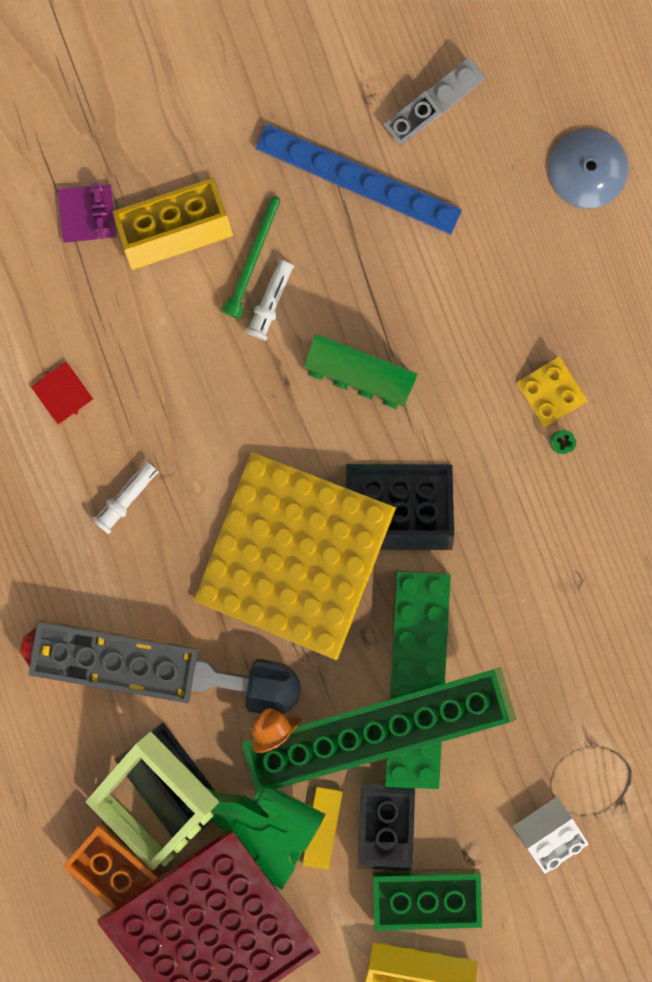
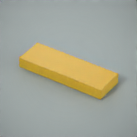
[302,786,343,870]

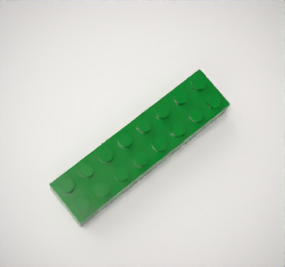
[385,570,451,789]

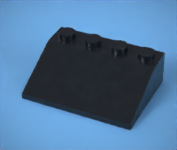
[346,464,454,550]

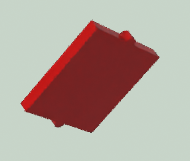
[31,361,94,425]

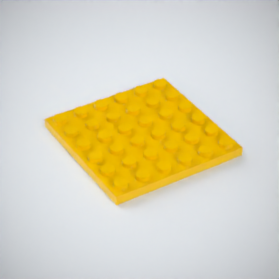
[194,452,396,660]

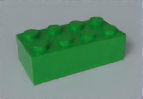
[372,869,482,931]

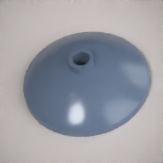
[548,128,629,209]

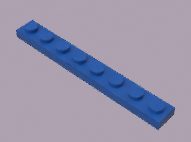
[256,124,462,235]

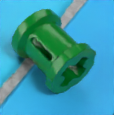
[550,430,576,454]

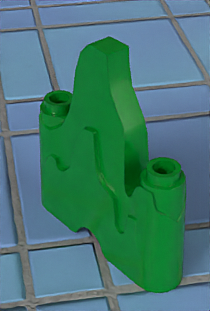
[205,784,326,890]

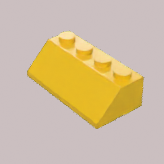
[112,177,233,270]
[364,942,478,982]

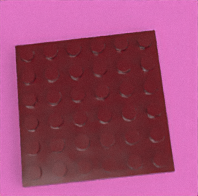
[97,828,321,982]

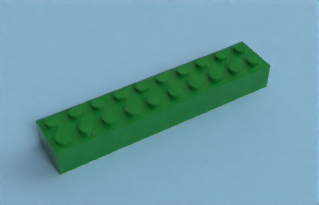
[242,667,517,793]

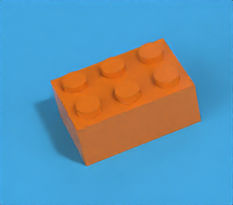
[63,821,162,909]

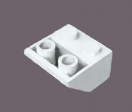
[513,797,589,874]

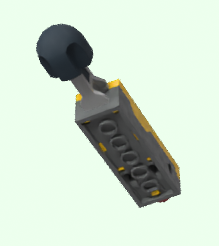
[20,619,301,714]

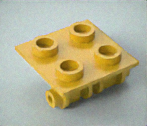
[517,356,588,427]

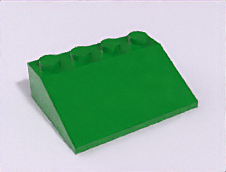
[304,334,418,410]

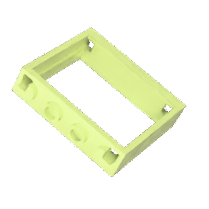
[86,732,219,871]

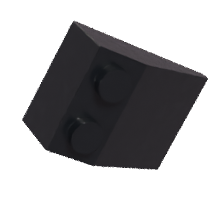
[357,784,415,871]

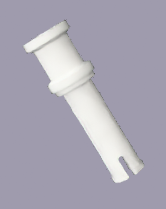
[244,260,294,341]
[91,461,159,534]

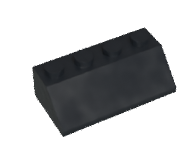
[115,722,216,840]

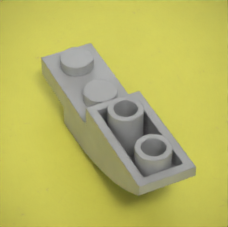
[384,57,487,146]

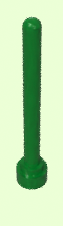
[220,196,280,319]

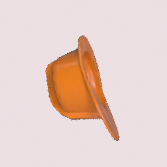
[251,708,302,752]

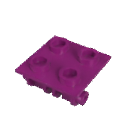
[58,183,116,243]

